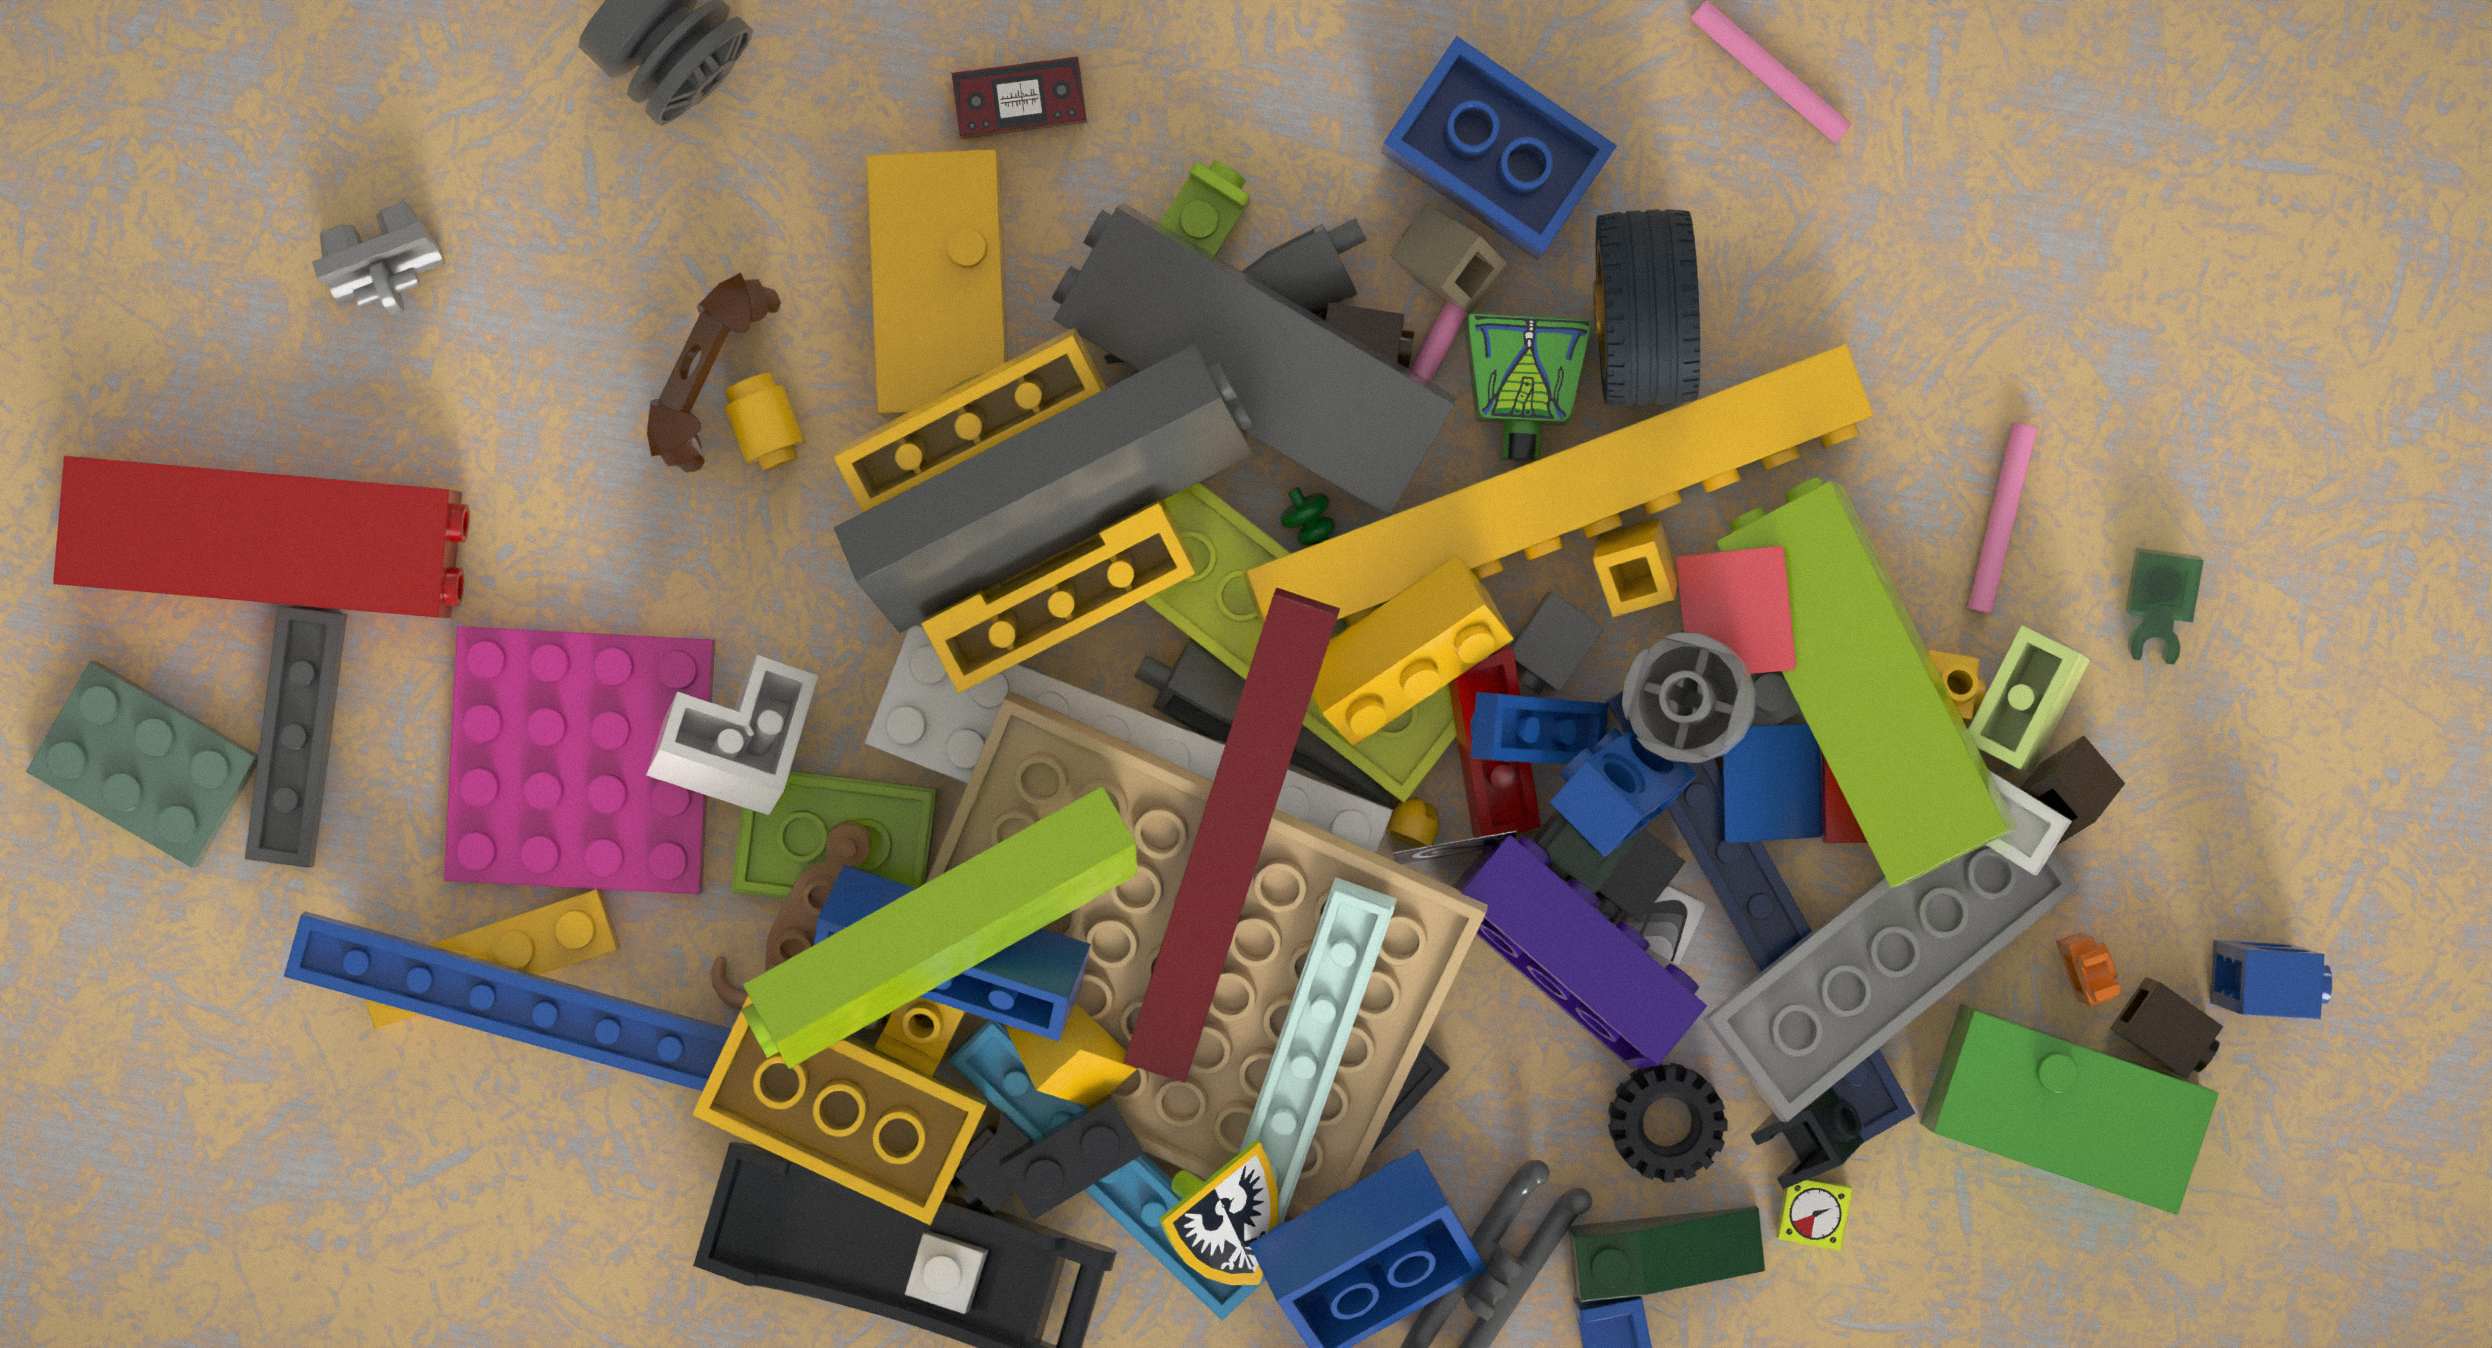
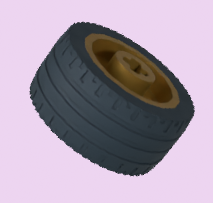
[1593,209,1700,406]

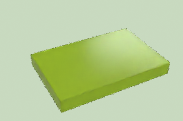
[731,770,938,899]

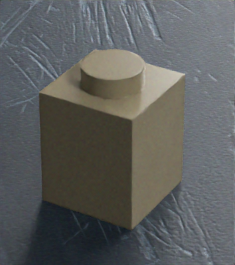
[1389,204,1507,314]

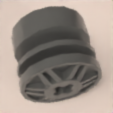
[579,0,753,126]

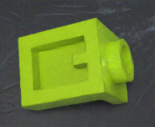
[1159,160,1250,256]

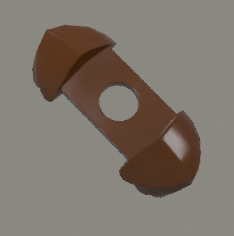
[647,273,781,472]

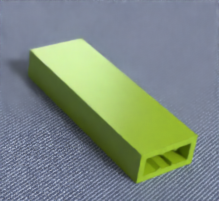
[1716,477,2018,888]
[741,786,1138,1069]

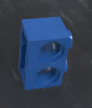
[1550,728,1698,857]
[2210,940,2332,1019]

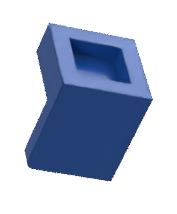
[1573,1296,1652,1348]

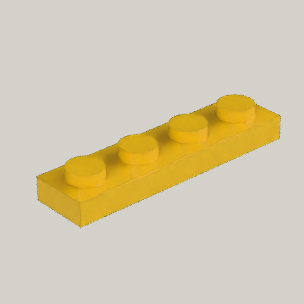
[364,889,620,1030]

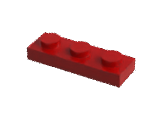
[1448,644,1541,838]

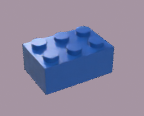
[1381,36,1617,260]
[1249,1149,1487,1348]

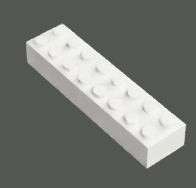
[864,624,1393,853]

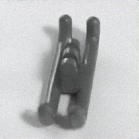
[1400,1160,1592,1348]

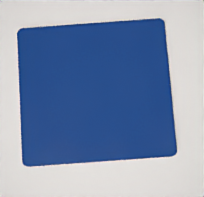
[1723,724,1822,843]

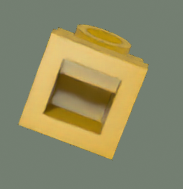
[874,997,965,1077]

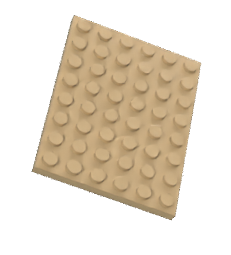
[870,690,1488,1218]

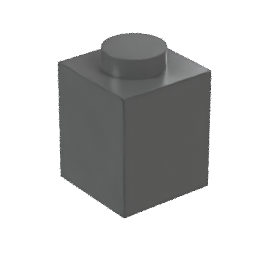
[1509,592,1604,694]

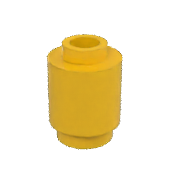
[724,372,806,472]

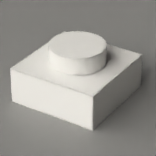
[905,1230,988,1314]

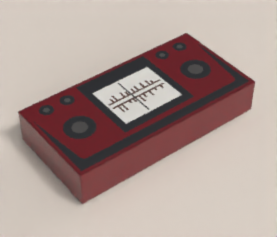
[952,56,1087,139]

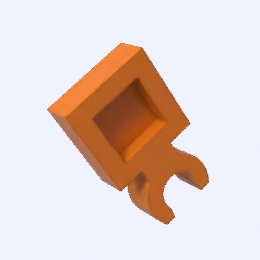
[2056,933,2121,1006]

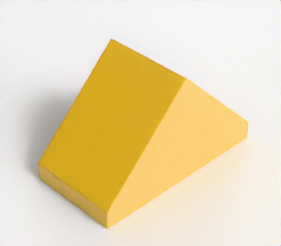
[1004,1002,1138,1107]

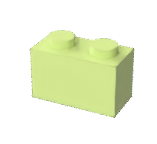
[1968,625,2090,774]

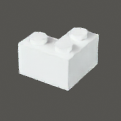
[646,655,818,815]

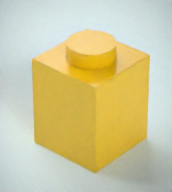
[1593,517,1678,617]

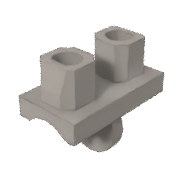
[312,202,446,315]

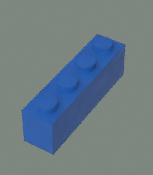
[813,865,1091,1042]

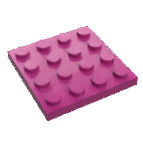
[444,626,715,894]

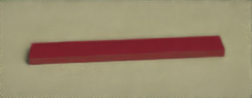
[1124,587,1340,1083]

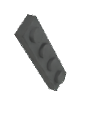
[245,606,347,868]

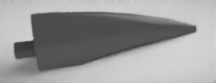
[1104,218,1367,364]
[1134,637,1393,807]

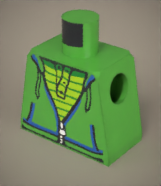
[1465,314,1591,461]

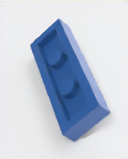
[1471,692,1608,764]

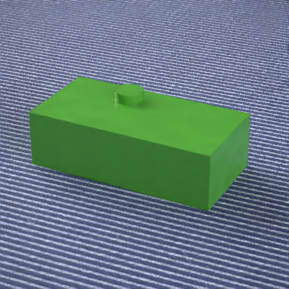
[1920,1004,2219,1215]

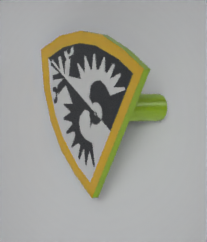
[1159,1139,1279,1285]

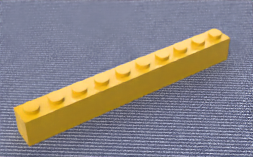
[1242,344,1874,628]

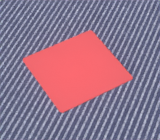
[1676,546,1796,674]

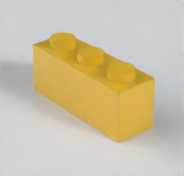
[1313,555,1514,747]

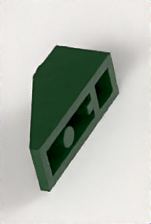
[1568,1206,1765,1302]

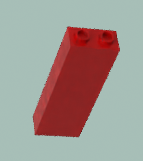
[53,456,470,618]

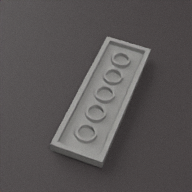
[1703,845,2079,1122]

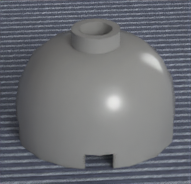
[1622,632,1757,763]

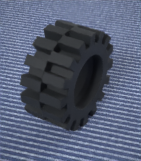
[1608,1062,1728,1183]

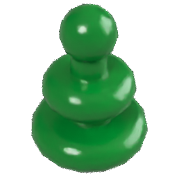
[1280,487,1335,546]

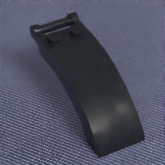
[693,1142,1117,1348]

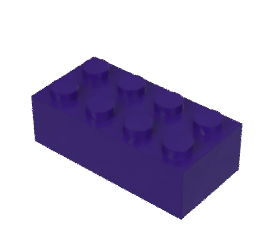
[1452,835,1707,1069]

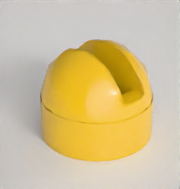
[1385,797,1440,848]

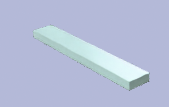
[1239,877,1397,1225]

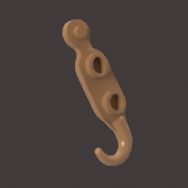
[711,821,872,1010]

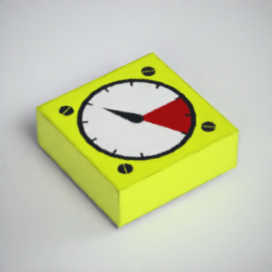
[1775,1178,1853,1251]

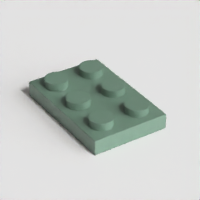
[26,661,258,868]

